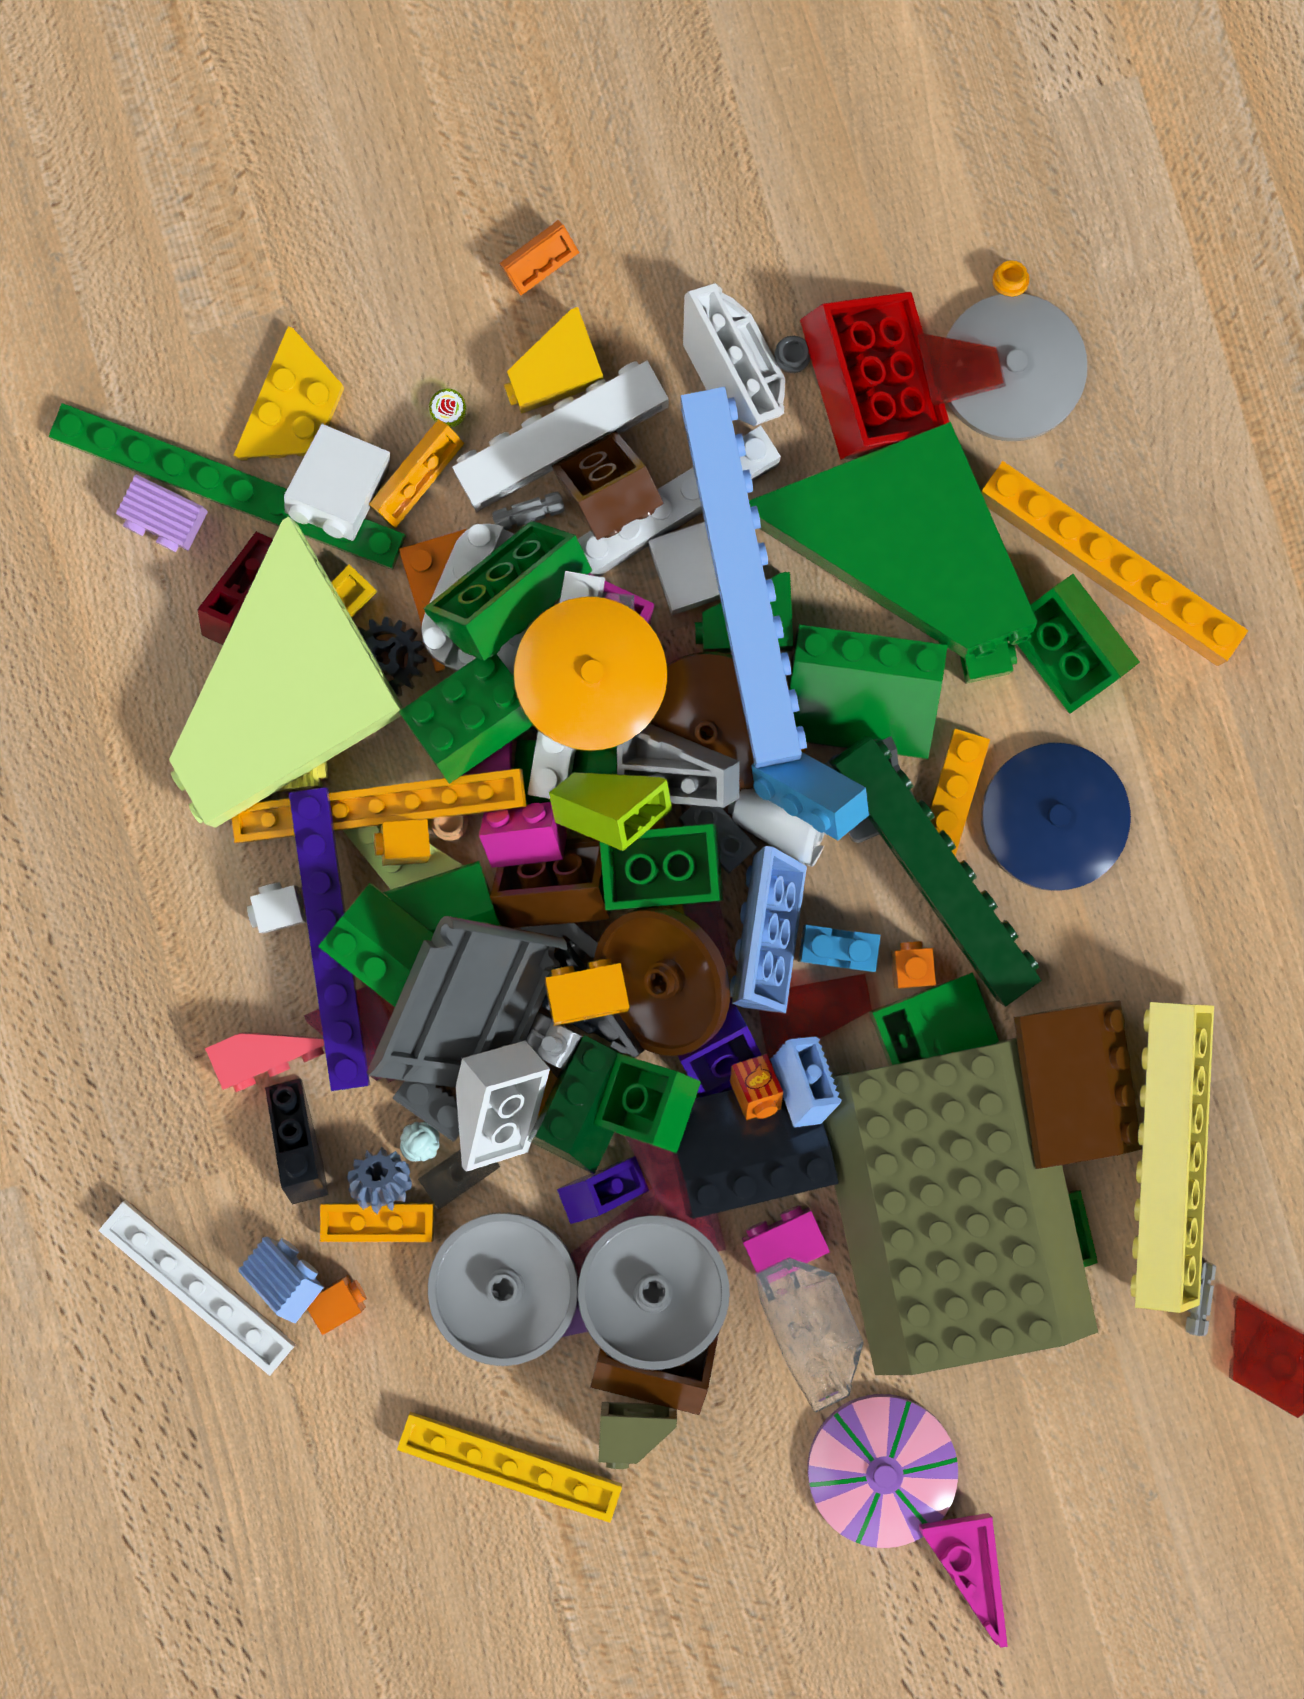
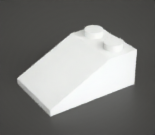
[456,1040,550,1172]

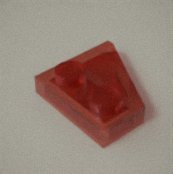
[917,333,1006,406]

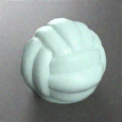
[400,1122,440,1162]

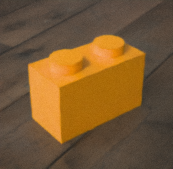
[545,959,630,1026]

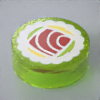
[429,389,467,428]

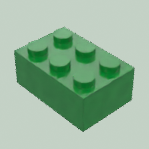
[399,654,533,784]
[600,824,724,910]

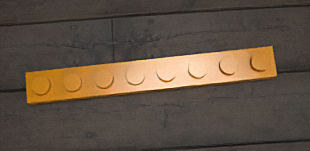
[232,769,527,843]

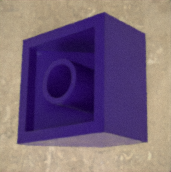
[678,997,762,1097]

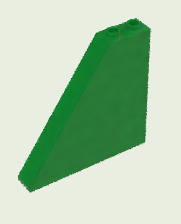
[749,422,1037,659]

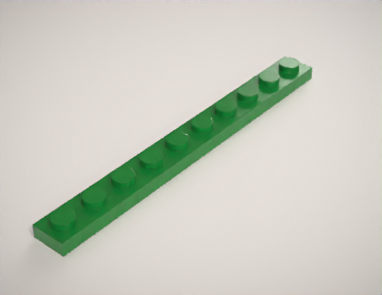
[48,403,406,570]

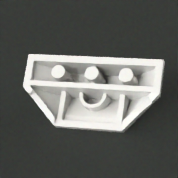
[683,283,785,426]

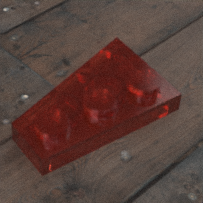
[758,973,872,1065]

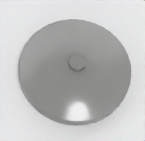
[939,294,1087,441]
[428,1212,579,1366]
[578,1216,730,1370]

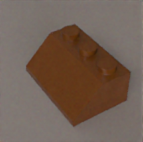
[490,837,611,928]
[590,1333,719,1415]

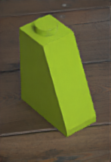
[549,772,672,851]

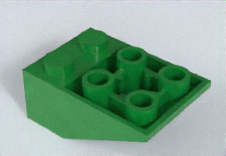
[868,972,999,1065]

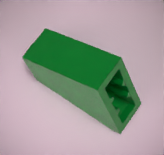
[695,572,793,653]

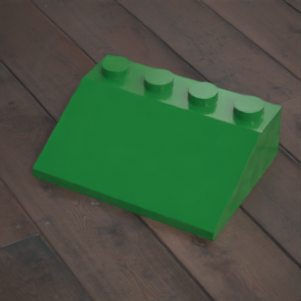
[789,624,948,759]

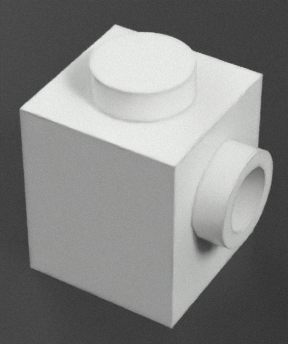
[247,882,307,933]

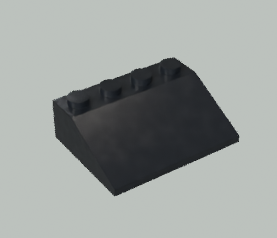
[672,1089,839,1219]

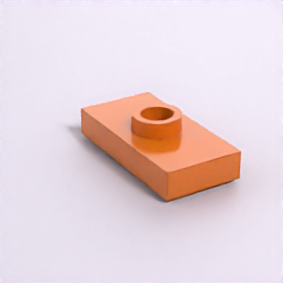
[499,220,580,296]

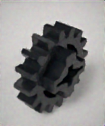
[357,617,427,697]

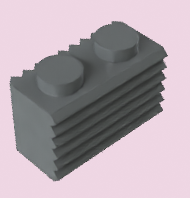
[392,1081,459,1142]

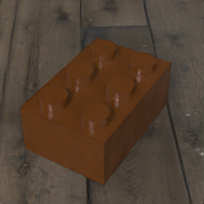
[551,431,664,540]

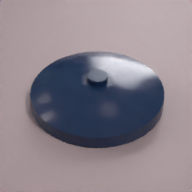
[981,743,1131,891]

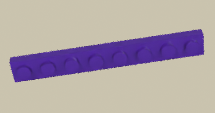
[289,787,370,1091]

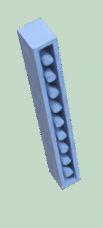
[681,387,807,768]

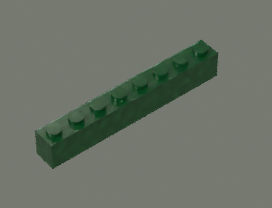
[829,736,1042,1007]

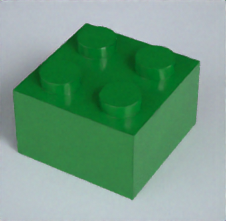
[593,1053,701,1153]

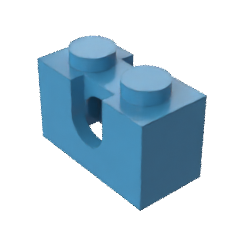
[798,925,881,972]

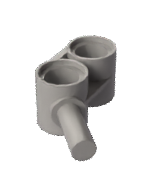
[526,1012,582,1070]

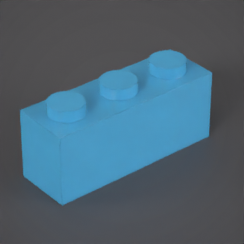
[751,751,869,841]

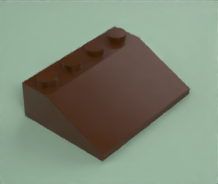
[1014,1000,1142,1169]

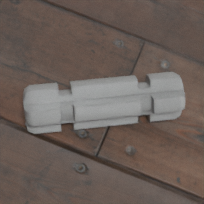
[492,492,565,530]
[1185,1261,1216,1336]

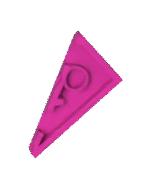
[919,1513,1008,1648]

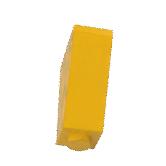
[504,307,603,414]

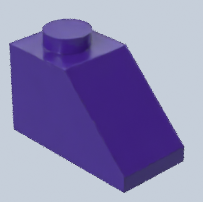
[557,1156,649,1224]

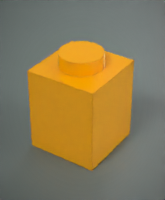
[374,819,430,866]

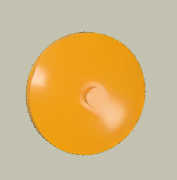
[513,597,667,751]

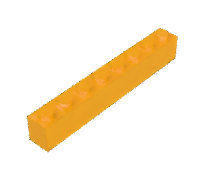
[981,461,1249,666]

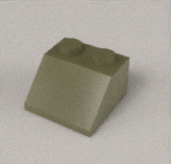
[598,1402,677,1469]

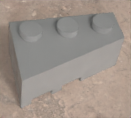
[617,723,739,808]

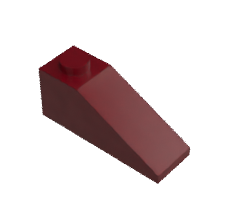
[197,531,273,645]

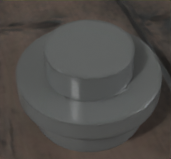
[774,336,811,373]

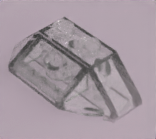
[755,1257,864,1412]

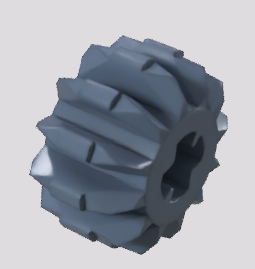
[347,1147,412,1214]

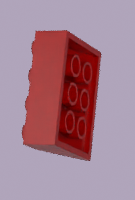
[800,291,950,460]

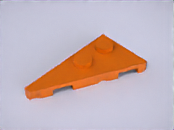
[399,529,467,673]

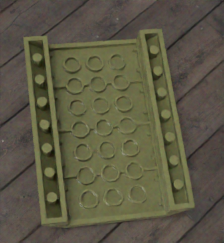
[822,1038,1098,1375]

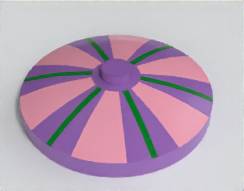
[807,1394,958,1548]

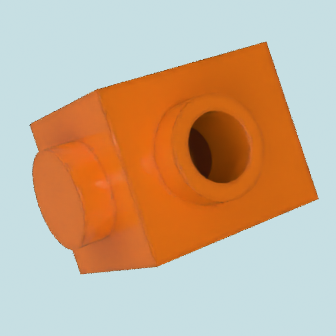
[891,941,936,988]

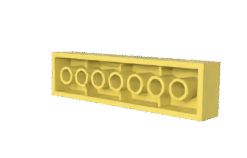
[1130,1002,1214,1313]

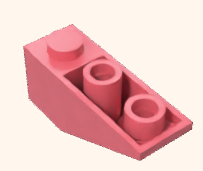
[205,1032,325,1092]

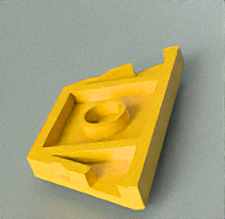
[233,326,344,461]

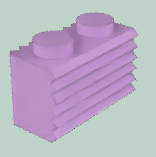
[116,474,208,552]

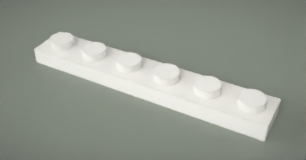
[528,571,605,799]
[98,1200,296,1376]

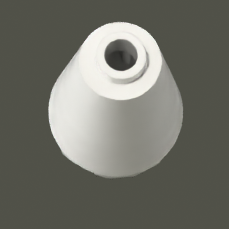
[728,788,827,867]

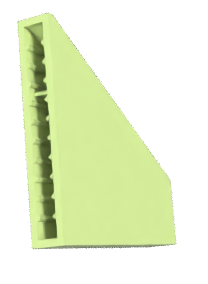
[169,517,403,828]

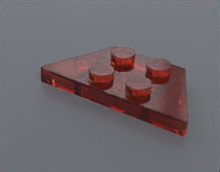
[1229,1296,1304,1418]

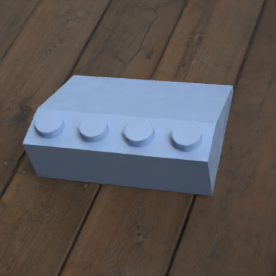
[730,846,807,1013]

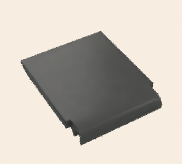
[367,916,567,1088]

